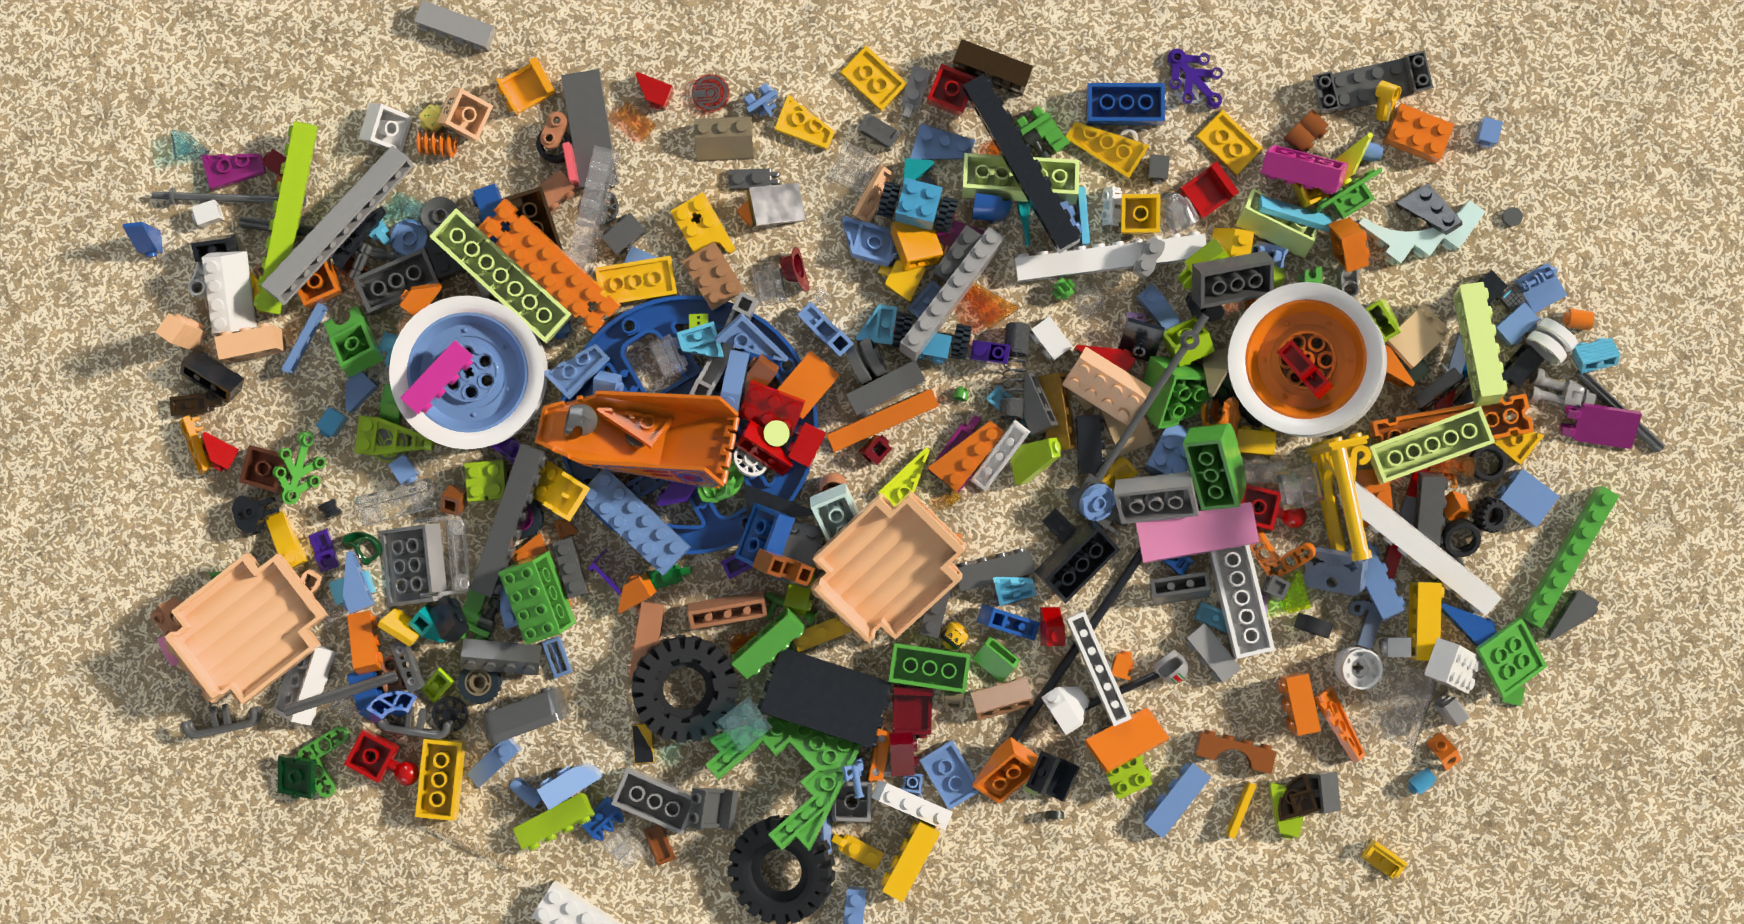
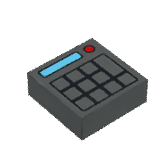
[1499,284,1526,312]

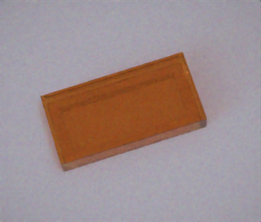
[615,101,656,141]

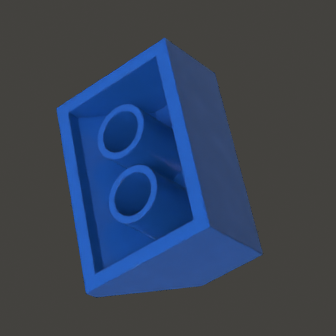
[734,503,795,566]

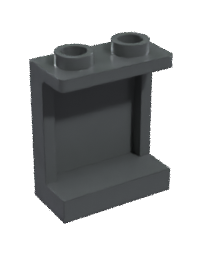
[687,787,739,830]

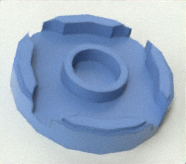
[390,219,429,256]
[1079,483,1116,521]

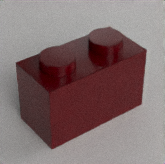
[889,732,918,776]

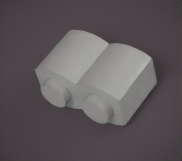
[1133,236,1165,279]
[1434,694,1470,727]

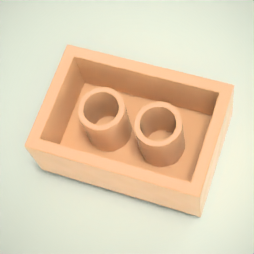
[214,323,286,363]

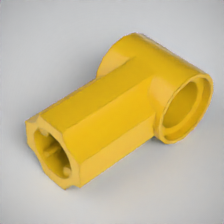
[1375,81,1402,121]

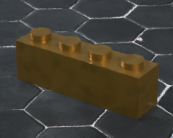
[1038,372,1077,451]

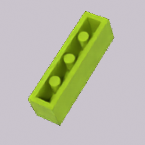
[513,793,595,852]

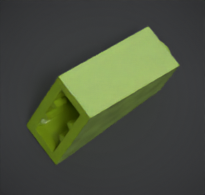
[1366,299,1401,342]
[1010,438,1061,486]
[1267,781,1304,840]

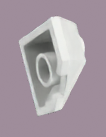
[1041,686,1089,735]

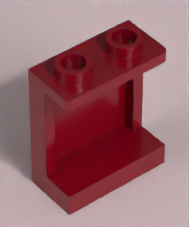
[893,686,933,738]

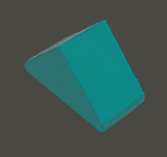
[903,158,935,184]

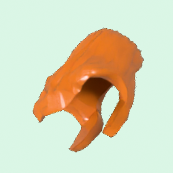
[1201,396,1241,439]

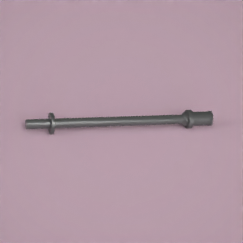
[152,187,307,207]

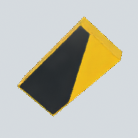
[632,724,654,764]

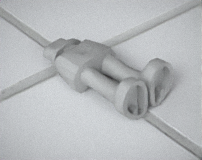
[1526,368,1596,409]

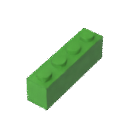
[731,607,804,680]

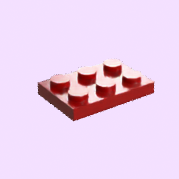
[738,380,806,437]

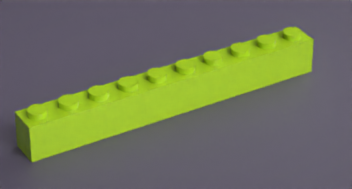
[254,121,318,315]

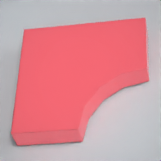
[562,142,579,187]

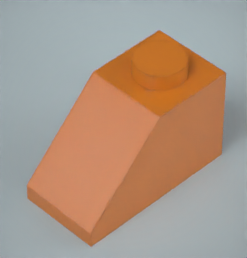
[399,283,442,316]
[618,572,657,613]

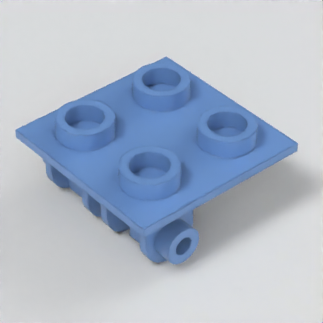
[1515,262,1567,313]

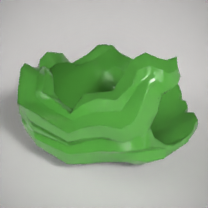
[697,459,744,503]

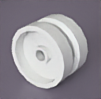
[1526,318,1578,365]

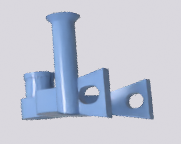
[842,756,865,798]

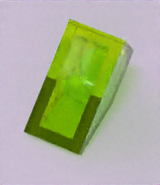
[1279,571,1311,614]

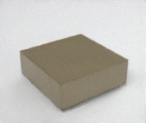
[944,692,964,709]

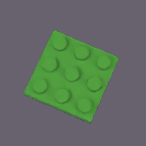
[1475,617,1547,698]

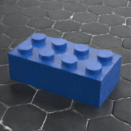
[1086,83,1165,126]

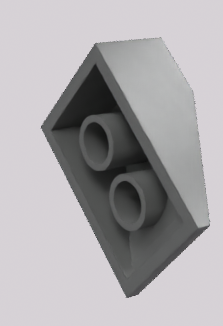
[771,520,823,588]

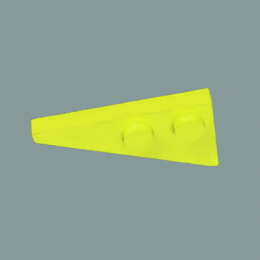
[878,447,930,506]

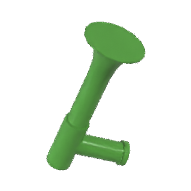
[764,592,819,627]

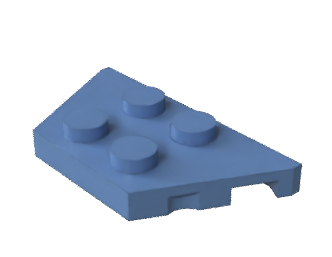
[842,216,899,267]

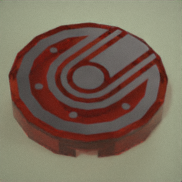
[692,74,730,113]

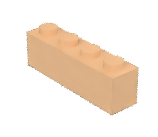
[155,313,208,350]

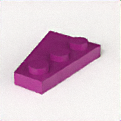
[201,154,267,191]

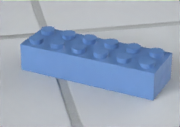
[584,469,691,575]

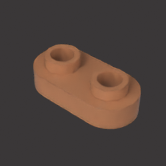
[540,112,568,150]

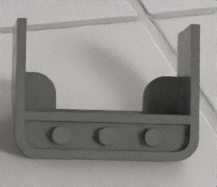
[483,686,570,746]

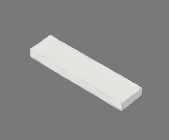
[970,420,1030,491]

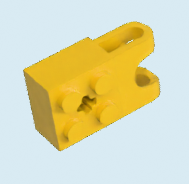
[670,192,736,254]

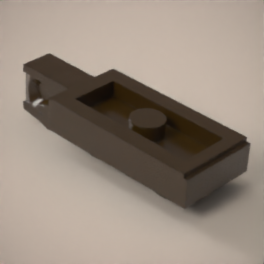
[169,393,226,416]

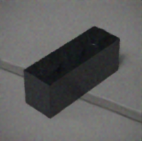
[180,348,244,403]
[1075,415,1106,474]

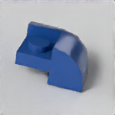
[972,193,1013,224]

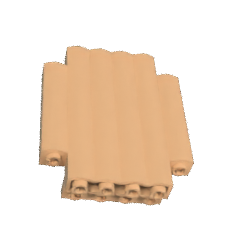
[810,491,966,643]
[164,553,328,704]

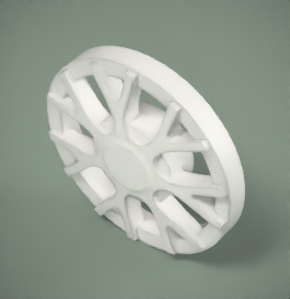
[733,447,767,477]

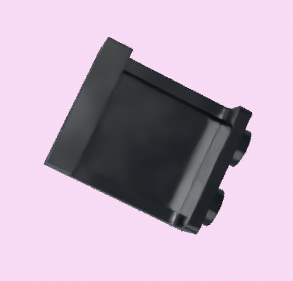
[1026,751,1080,802]

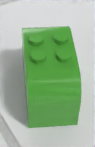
[1183,423,1246,511]

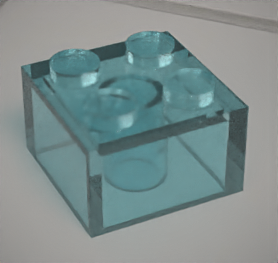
[715,697,773,753]

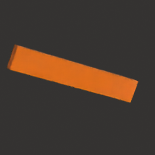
[827,389,939,453]

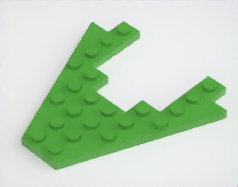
[705,717,862,851]

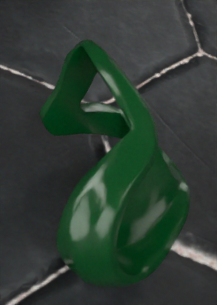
[342,532,382,565]

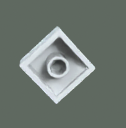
[359,103,413,152]

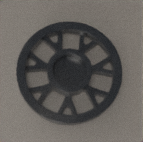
[432,696,469,732]

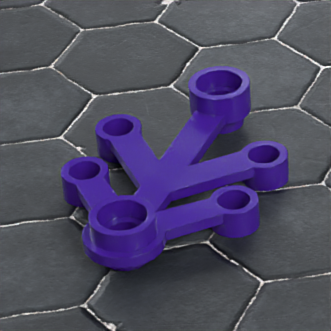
[1167,48,1223,109]

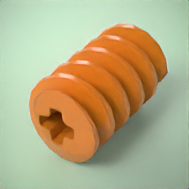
[416,130,459,158]

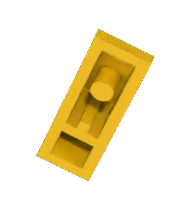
[266,510,309,570]

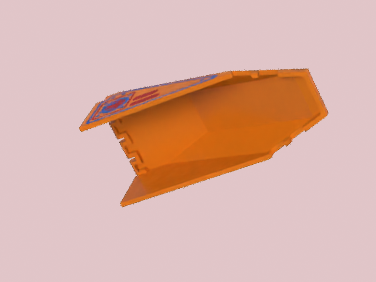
[535,391,740,489]

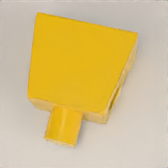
[878,260,926,303]

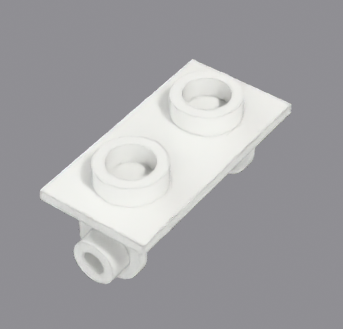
[1101,186,1122,226]

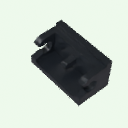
[1503,345,1545,388]

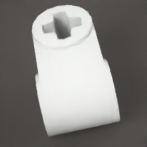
[188,261,207,299]

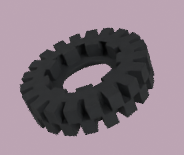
[631,635,738,743]
[728,815,836,924]

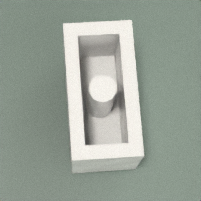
[1030,316,1073,361]

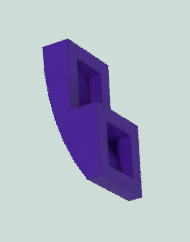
[308,528,340,573]

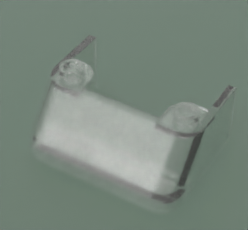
[413,516,472,598]

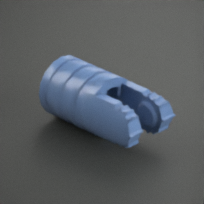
[509,777,542,810]

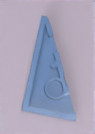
[714,313,788,362]

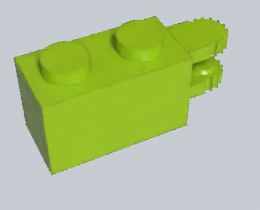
[1178,238,1230,290]
[783,565,816,617]

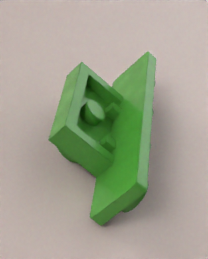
[1314,168,1383,220]

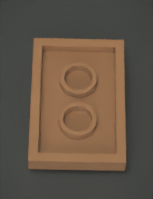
[682,241,745,311]

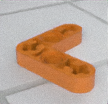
[1249,528,1316,577]

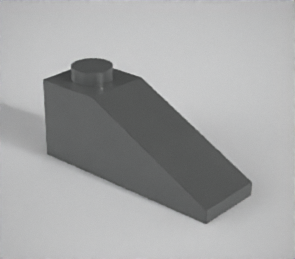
[1024,373,1058,435]
[1543,589,1600,640]

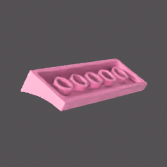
[1136,502,1259,563]

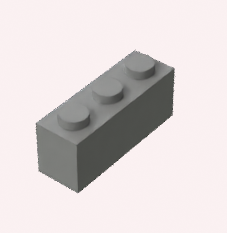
[1185,623,1242,683]

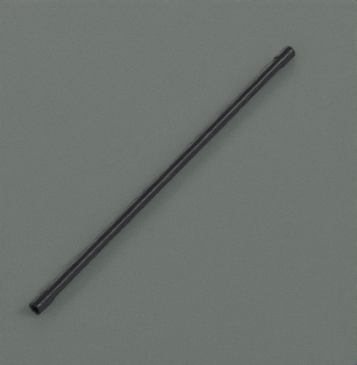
[1009,547,1143,742]

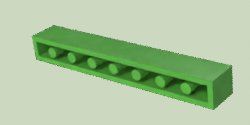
[1519,486,1619,628]

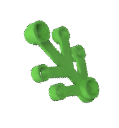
[273,431,326,505]

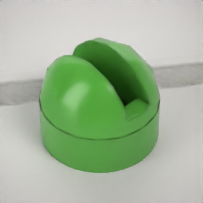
[952,386,968,402]

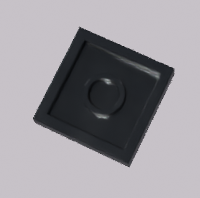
[1117,317,1165,362]

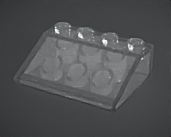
[1354,657,1437,751]

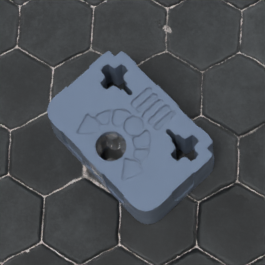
[1303,547,1368,596]

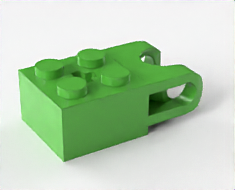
[324,305,384,377]

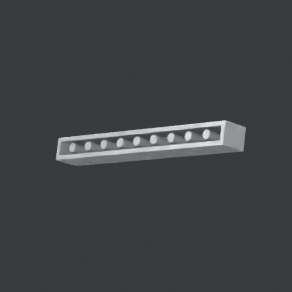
[261,145,414,306]

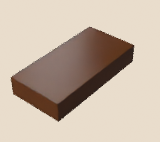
[643,824,676,866]

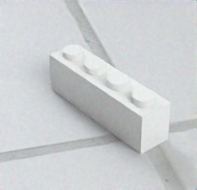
[871,780,953,830]

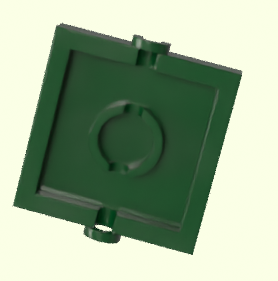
[277,754,316,799]

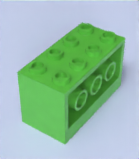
[498,551,577,645]

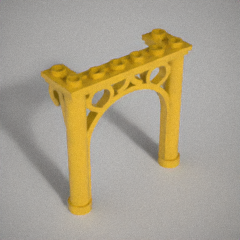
[1305,432,1372,562]

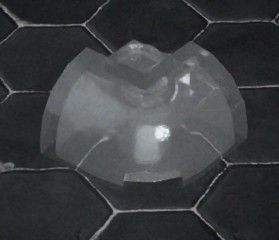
[1160,190,1200,236]

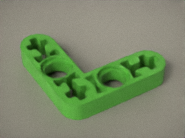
[297,726,350,797]

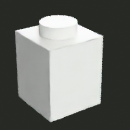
[191,200,225,228]
[1381,637,1411,657]

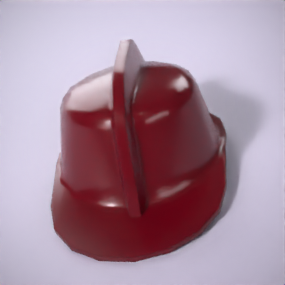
[779,247,809,292]

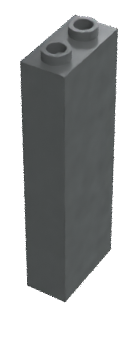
[561,69,619,192]

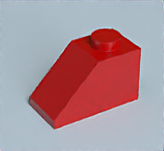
[635,72,674,111]
[201,431,239,472]
[1040,607,1065,646]

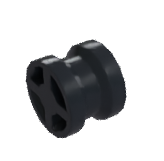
[318,499,342,521]

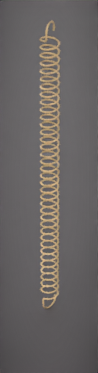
[390,804,521,870]

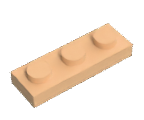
[852,165,896,223]

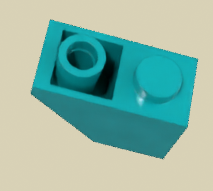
[408,604,446,643]

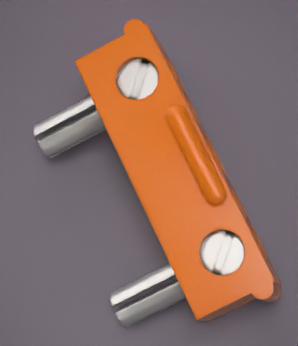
[866,728,896,782]

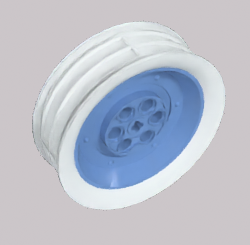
[389,296,548,449]

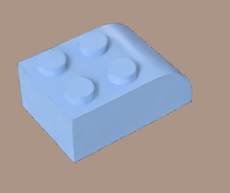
[537,763,604,810]

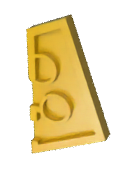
[774,94,835,150]

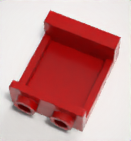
[1176,161,1239,222]

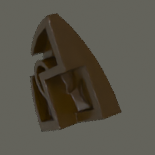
[1278,773,1319,822]

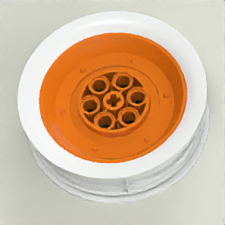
[1228,282,1387,438]

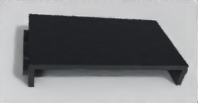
[757,649,892,752]

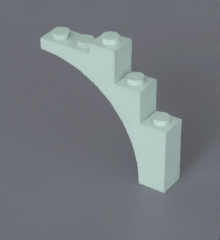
[1358,201,1486,265]

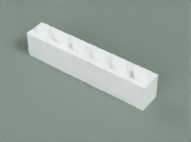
[1065,610,1132,726]

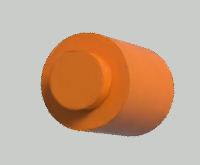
[1562,308,1594,331]

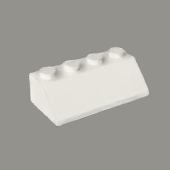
[202,251,257,333]
[273,646,336,725]

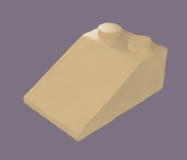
[1386,303,1450,369]

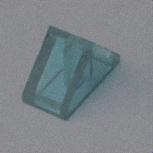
[171,130,210,161]
[390,192,425,223]

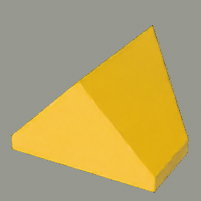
[1291,182,1330,208]

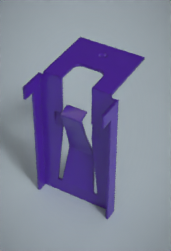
[588,549,622,595]

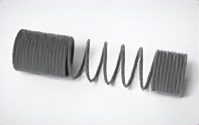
[999,322,1030,421]

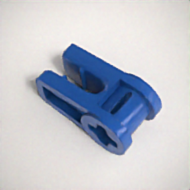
[1162,556,1195,576]

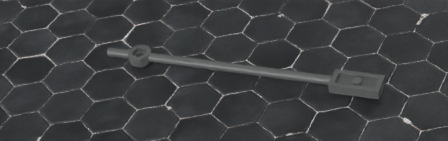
[1069,313,1209,514]

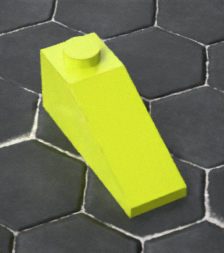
[1335,132,1373,187]

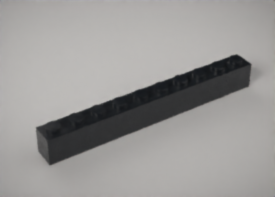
[963,74,1081,254]

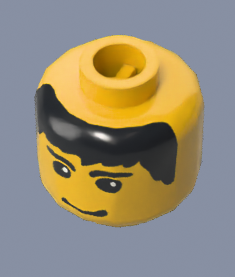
[940,621,968,650]

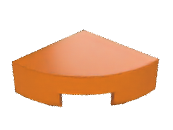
[554,520,578,539]

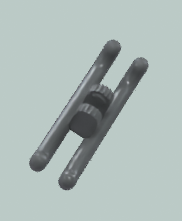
[181,704,262,738]
[376,707,455,740]

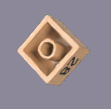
[437,88,493,140]

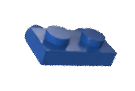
[581,796,624,841]

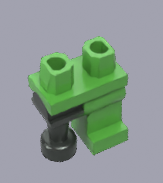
[1015,106,1070,158]
[461,590,500,640]

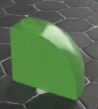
[1143,356,1212,429]

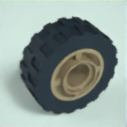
[457,669,502,704]

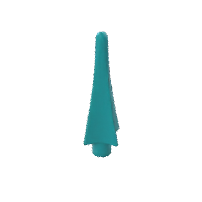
[1017,201,1030,247]

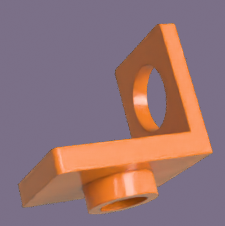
[1426,732,1461,771]

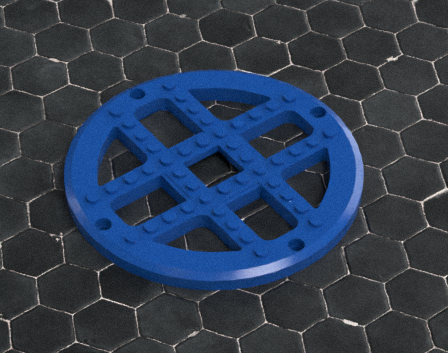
[561,295,818,554]

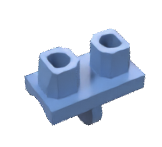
[743,83,779,117]
[1251,240,1289,268]

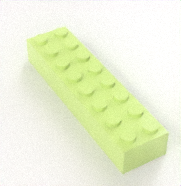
[429,208,573,343]

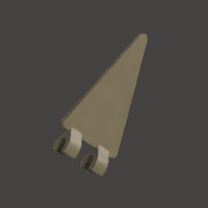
[1202,338,1231,397]

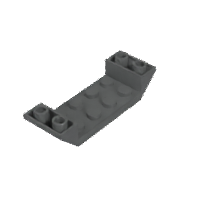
[1312,51,1434,113]

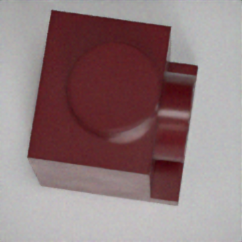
[858,435,892,465]

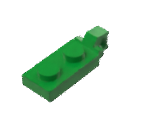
[639,564,692,589]

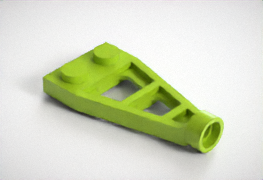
[354,415,435,456]

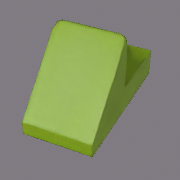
[420,667,455,703]

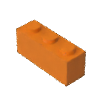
[347,610,383,675]

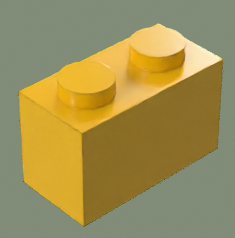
[1237,426,1276,456]

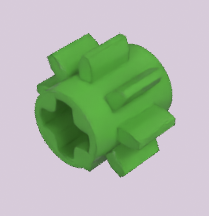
[1052,278,1075,301]

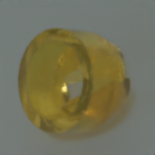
[945,490,962,507]

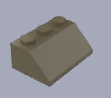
[694,117,754,161]

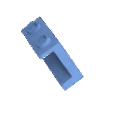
[1496,469,1560,527]

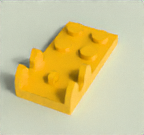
[595,256,677,304]
[533,459,590,521]

